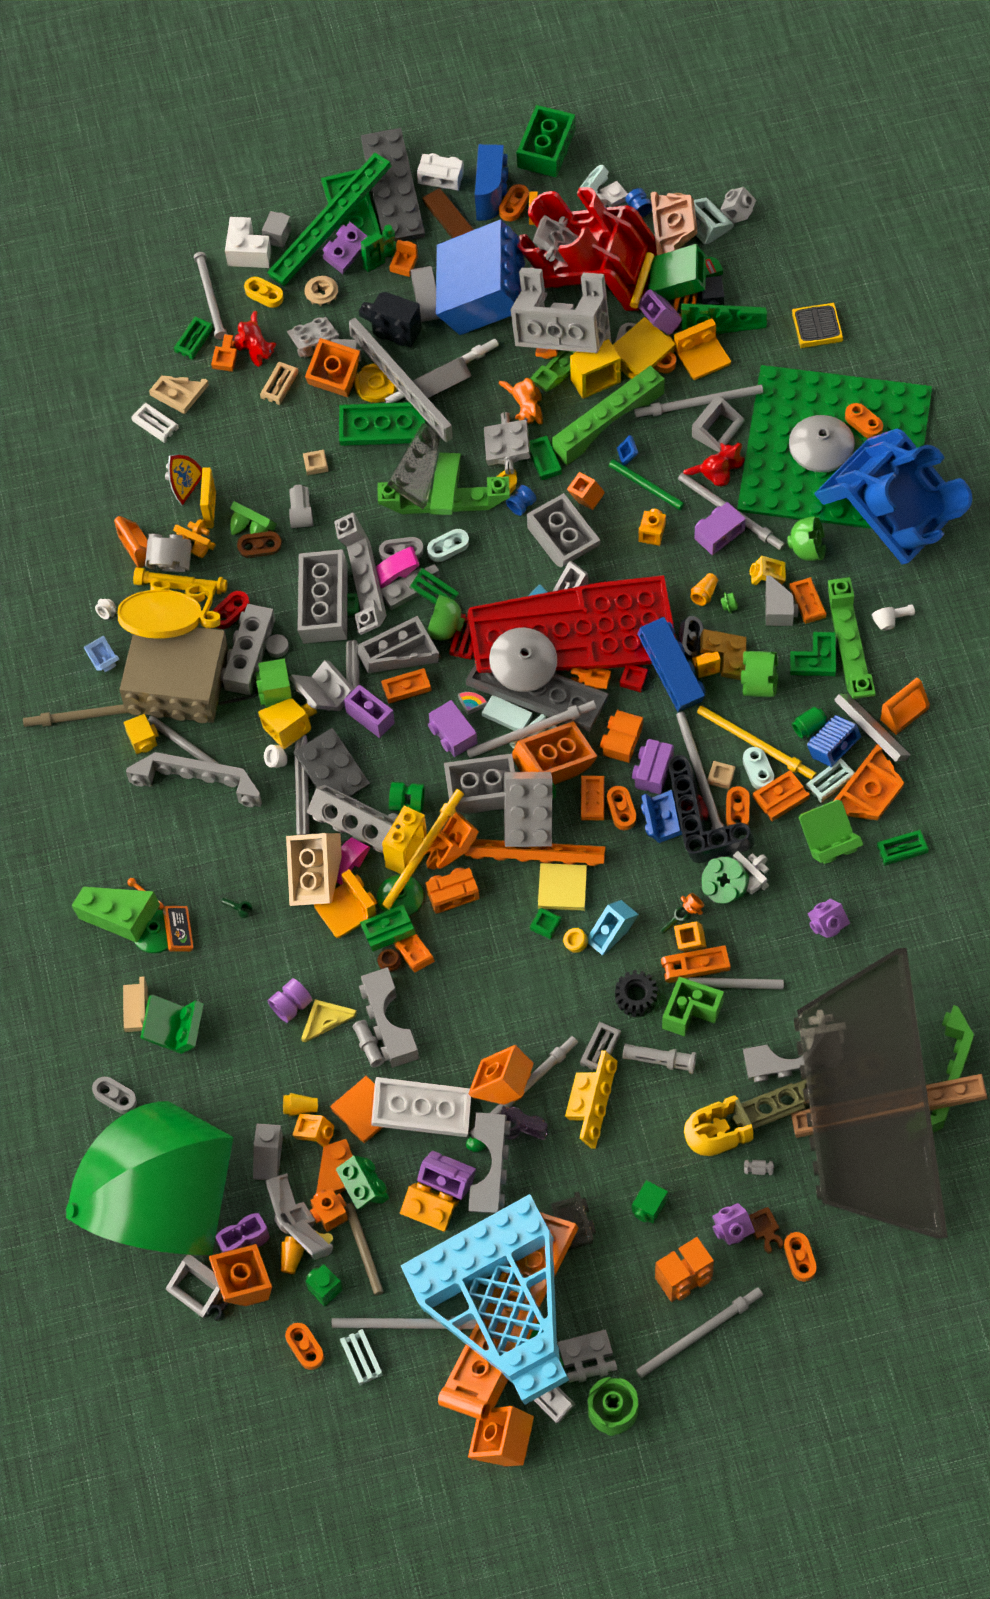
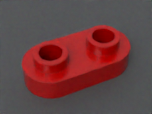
[213,591,250,629]

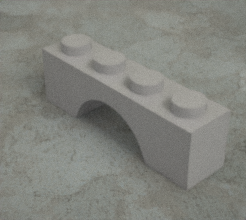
[359,967,419,1068]
[743,1031,844,1082]
[469,1113,511,1214]

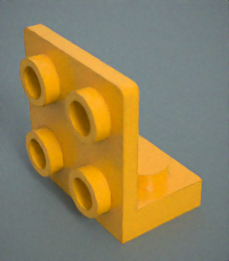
[674,318,731,380]

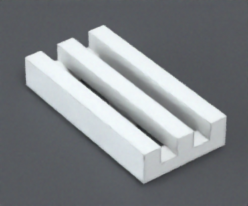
[132,403,179,443]

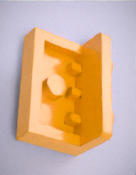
[400,1182,459,1231]

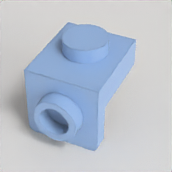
[84,636,119,672]

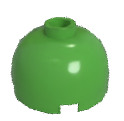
[787,516,826,561]
[427,595,465,641]

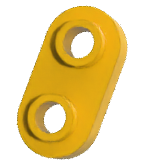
[244,277,284,308]

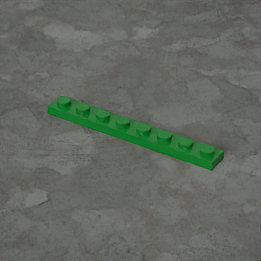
[267,153,392,286]

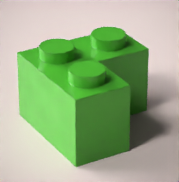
[255,658,292,708]
[662,976,724,1036]

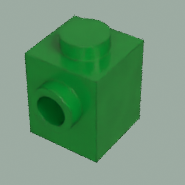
[305,1264,343,1307]

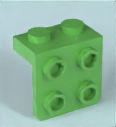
[799,799,863,863]

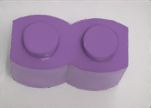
[216,1213,270,1253]

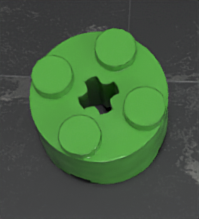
[741,651,778,697]
[588,1377,638,1436]

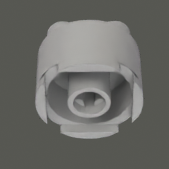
[145,534,192,572]

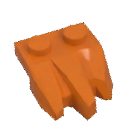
[426,812,479,870]

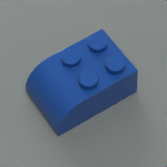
[475,144,508,221]

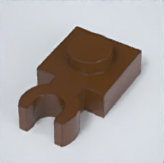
[749,1207,783,1254]

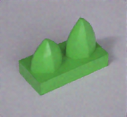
[230,501,277,535]

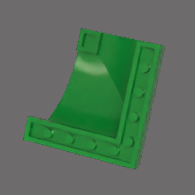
[66,1101,234,1255]

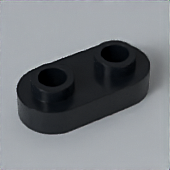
[678,616,704,659]

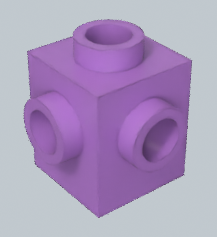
[808,899,850,938]
[712,1203,755,1245]

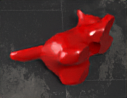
[234,311,276,367]
[683,443,745,486]

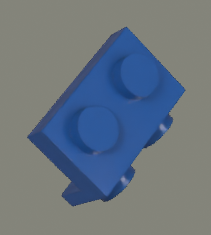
[641,790,682,843]

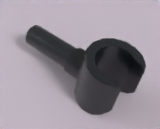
[207,1301,230,1321]

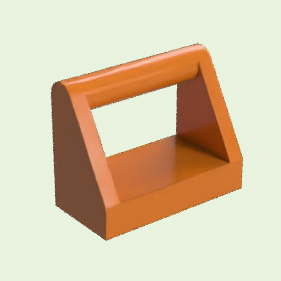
[114,516,147,568]
[880,678,930,735]

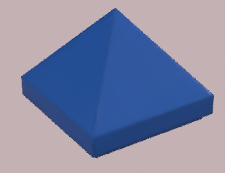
[617,435,638,466]

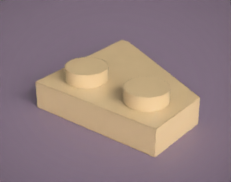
[149,376,209,414]

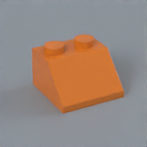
[305,338,360,397]
[468,1045,534,1105]
[209,1244,272,1306]
[468,1406,534,1466]

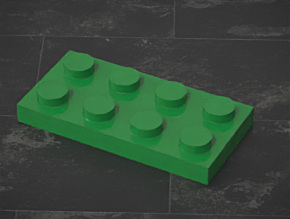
[321,169,381,237]
[339,402,426,446]

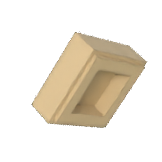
[303,450,328,476]
[707,761,735,790]

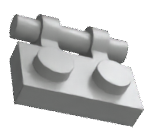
[558,1329,617,1383]

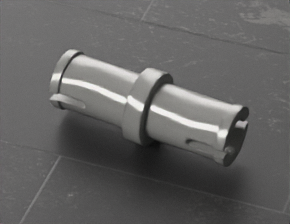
[352,1020,385,1068]

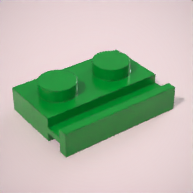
[360,905,416,952]

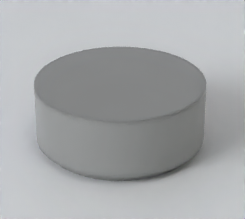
[266,634,289,658]

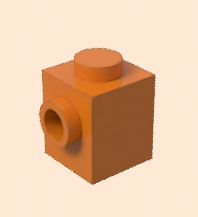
[567,472,605,510]

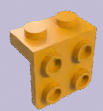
[314,869,377,938]

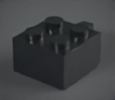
[359,292,422,348]

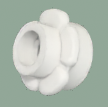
[95,599,116,619]

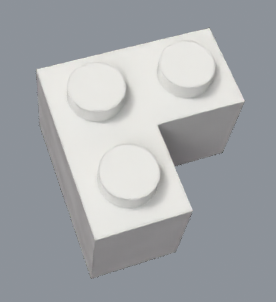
[225,217,272,268]

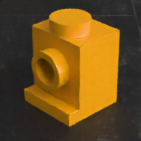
[639,509,666,546]

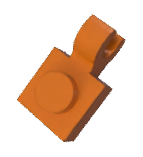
[211,334,237,371]
[571,668,611,689]

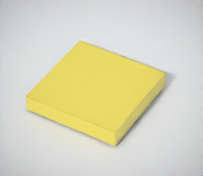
[538,863,587,911]

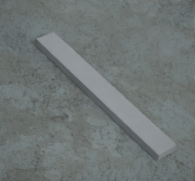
[349,318,452,442]

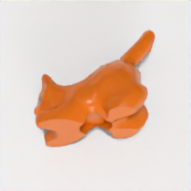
[499,378,543,425]

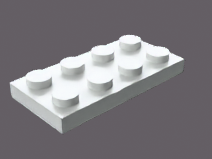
[371,1077,471,1137]

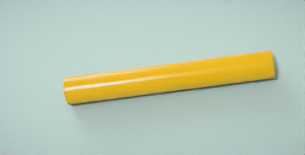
[630,252,654,308]

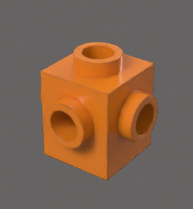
[310,1188,348,1232]

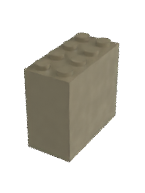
[120,627,229,723]

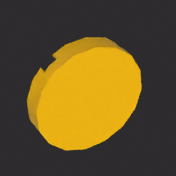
[354,363,397,403]

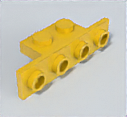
[565,1051,618,1149]

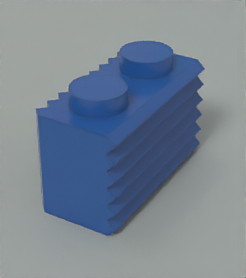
[807,715,861,767]

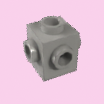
[720,187,756,224]

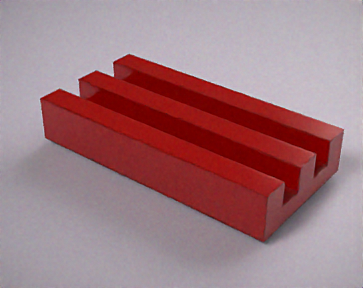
[449,614,474,660]

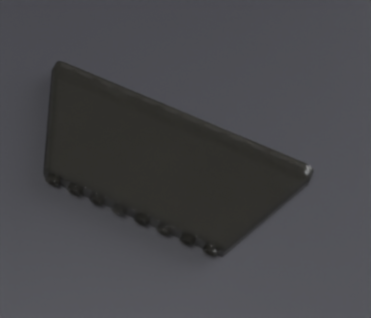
[794,947,948,1240]

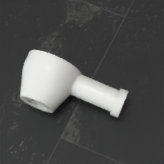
[872,604,915,631]

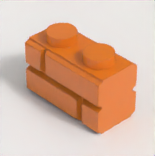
[425,868,479,914]

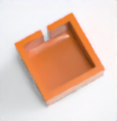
[655,1237,714,1302]

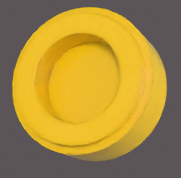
[563,928,588,953]

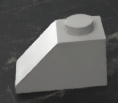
[765,576,798,626]
[253,1124,283,1180]

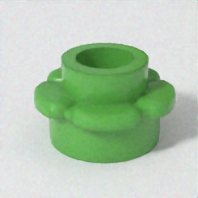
[721,592,738,614]

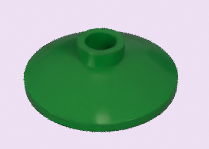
[377,875,424,916]
[134,910,168,953]

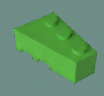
[72,887,160,943]

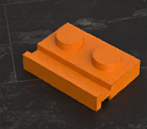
[753,770,810,821]

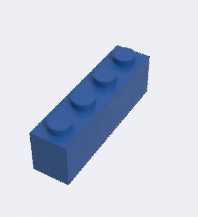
[638,617,705,712]

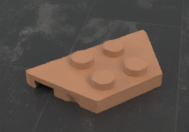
[651,192,698,255]

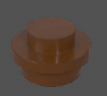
[377,949,401,972]

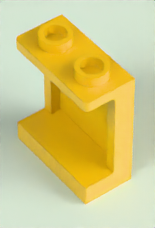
[613,317,676,379]

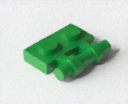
[361,225,396,272]

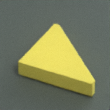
[301,1000,357,1042]

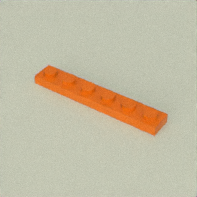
[465,839,605,866]

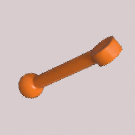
[127,878,164,910]

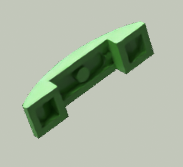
[530,350,576,392]

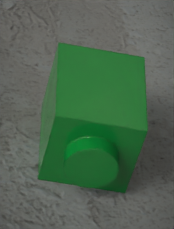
[632,1180,668,1224]

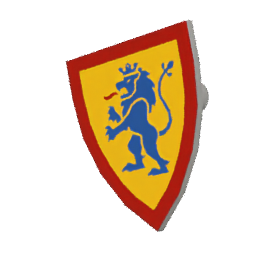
[165,454,202,506]

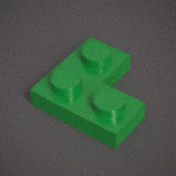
[790,632,836,676]

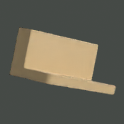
[123,977,148,1032]

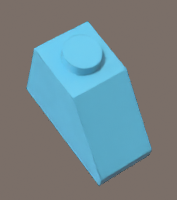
[588,900,639,955]

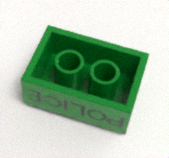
[516,105,576,177]

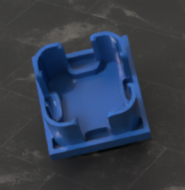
[814,429,972,564]

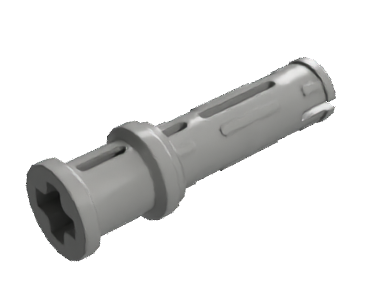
[622,1043,697,1074]

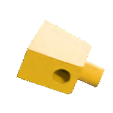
[258,698,317,749]

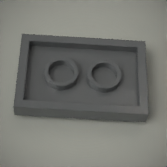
[294,728,370,809]

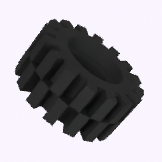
[615,970,658,1017]

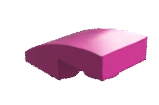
[376,547,419,588]
[336,837,370,885]

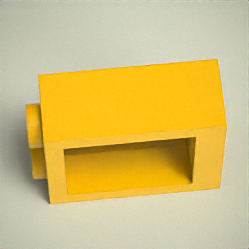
[382,806,427,874]

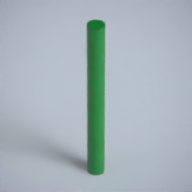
[609,459,684,510]

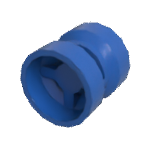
[625,188,652,218]
[506,485,536,516]

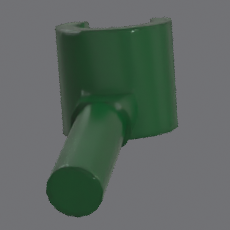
[221,898,252,918]
[660,907,691,933]

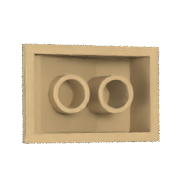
[286,833,342,906]

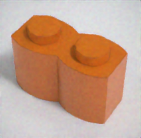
[600,710,643,763]

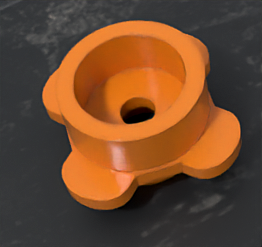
[681,893,704,915]

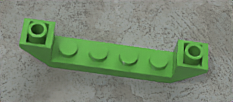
[378,476,510,514]
[828,577,876,699]
[905,1005,974,1142]

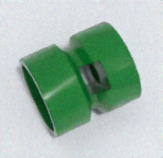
[389,781,425,813]

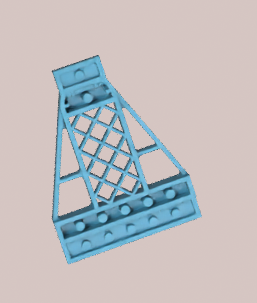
[401,1194,569,1404]

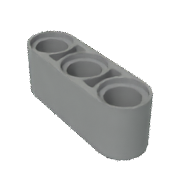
[410,266,440,322]
[413,356,472,398]

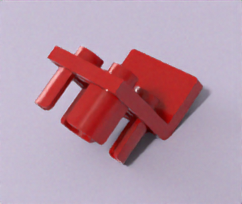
[517,187,657,311]

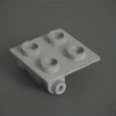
[287,317,339,358]

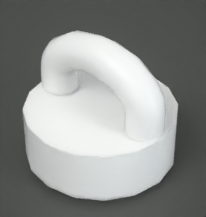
[264,745,288,768]

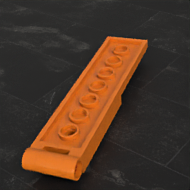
[438,1212,579,1421]

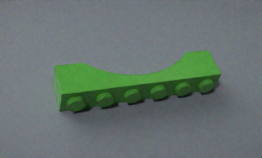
[552,366,665,465]

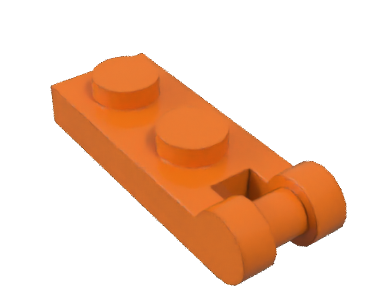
[661,945,730,983]

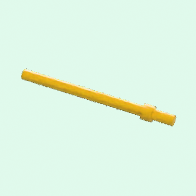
[697,705,817,780]
[382,789,464,910]

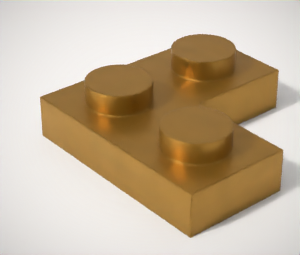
[700,629,746,680]

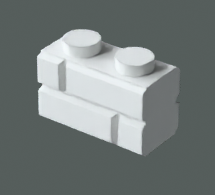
[417,153,464,191]

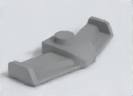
[266,1173,333,1260]

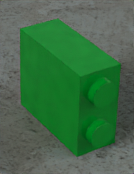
[648,244,706,301]

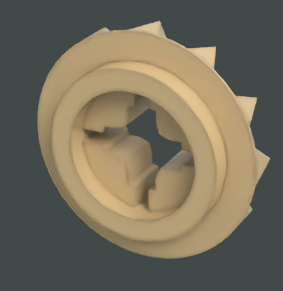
[305,276,338,306]

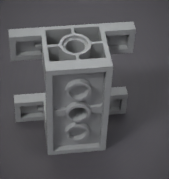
[511,268,611,353]

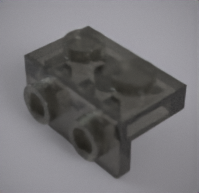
[551,1191,596,1251]

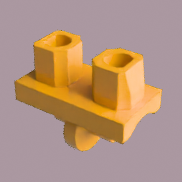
[173,519,216,558]

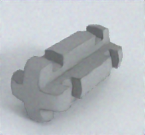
[744,1160,774,1175]

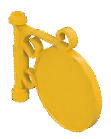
[118,567,228,639]

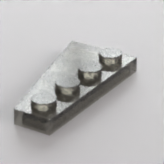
[387,423,440,509]

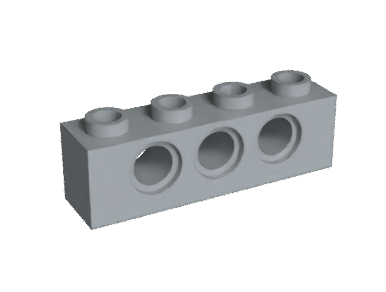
[221,604,275,695]
[307,784,401,853]

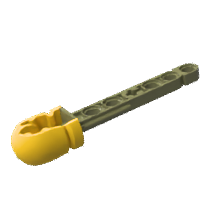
[684,1053,885,1156]

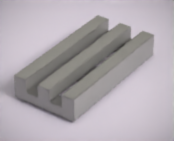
[580,1022,621,1070]

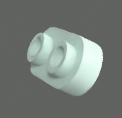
[577,165,609,194]
[427,529,469,562]
[743,747,774,790]

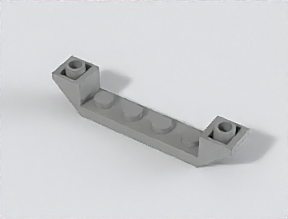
[334,513,387,635]
[126,752,262,807]

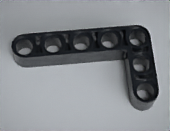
[669,755,755,863]

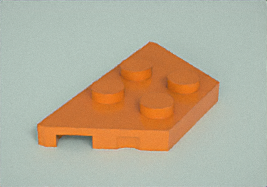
[834,744,904,820]

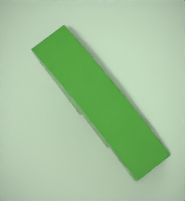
[430,453,461,515]

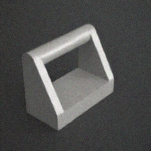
[692,395,745,452]
[166,1255,223,1318]

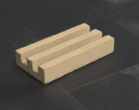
[260,362,299,405]

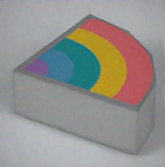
[458,692,488,715]

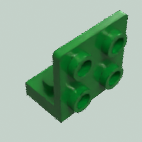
[141,995,204,1054]

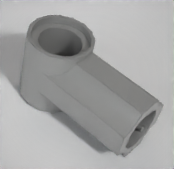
[289,485,313,528]

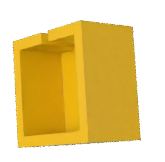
[570,339,621,399]

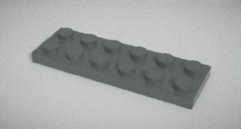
[360,128,425,242]
[466,664,608,732]

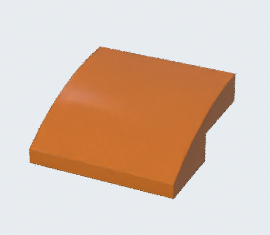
[330,1076,383,1144]

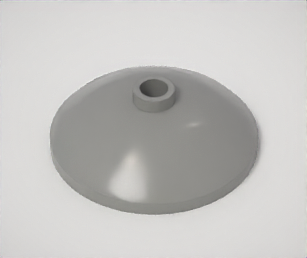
[789,415,855,472]
[489,628,557,692]

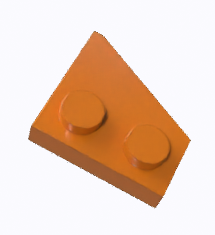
[316,1139,353,1194]

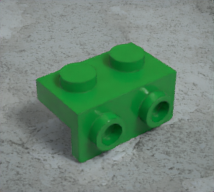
[336,1155,389,1209]

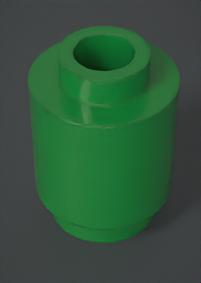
[792,707,827,738]

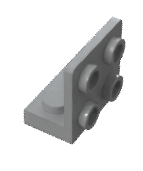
[289,660,354,711]

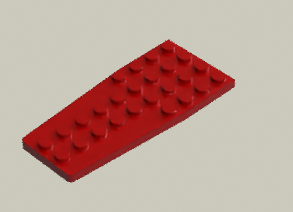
[468,575,676,673]

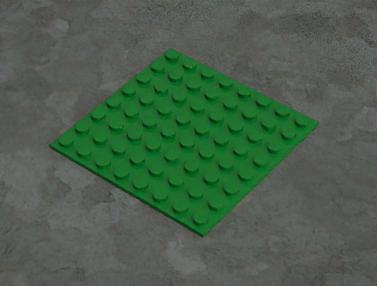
[737,365,932,529]

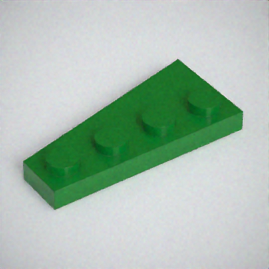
[681,304,767,334]

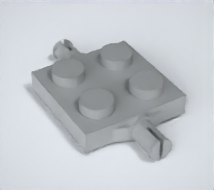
[533,215,579,264]
[484,412,531,475]

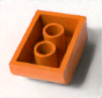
[512,721,597,784]

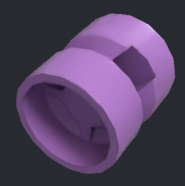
[267,978,313,1023]

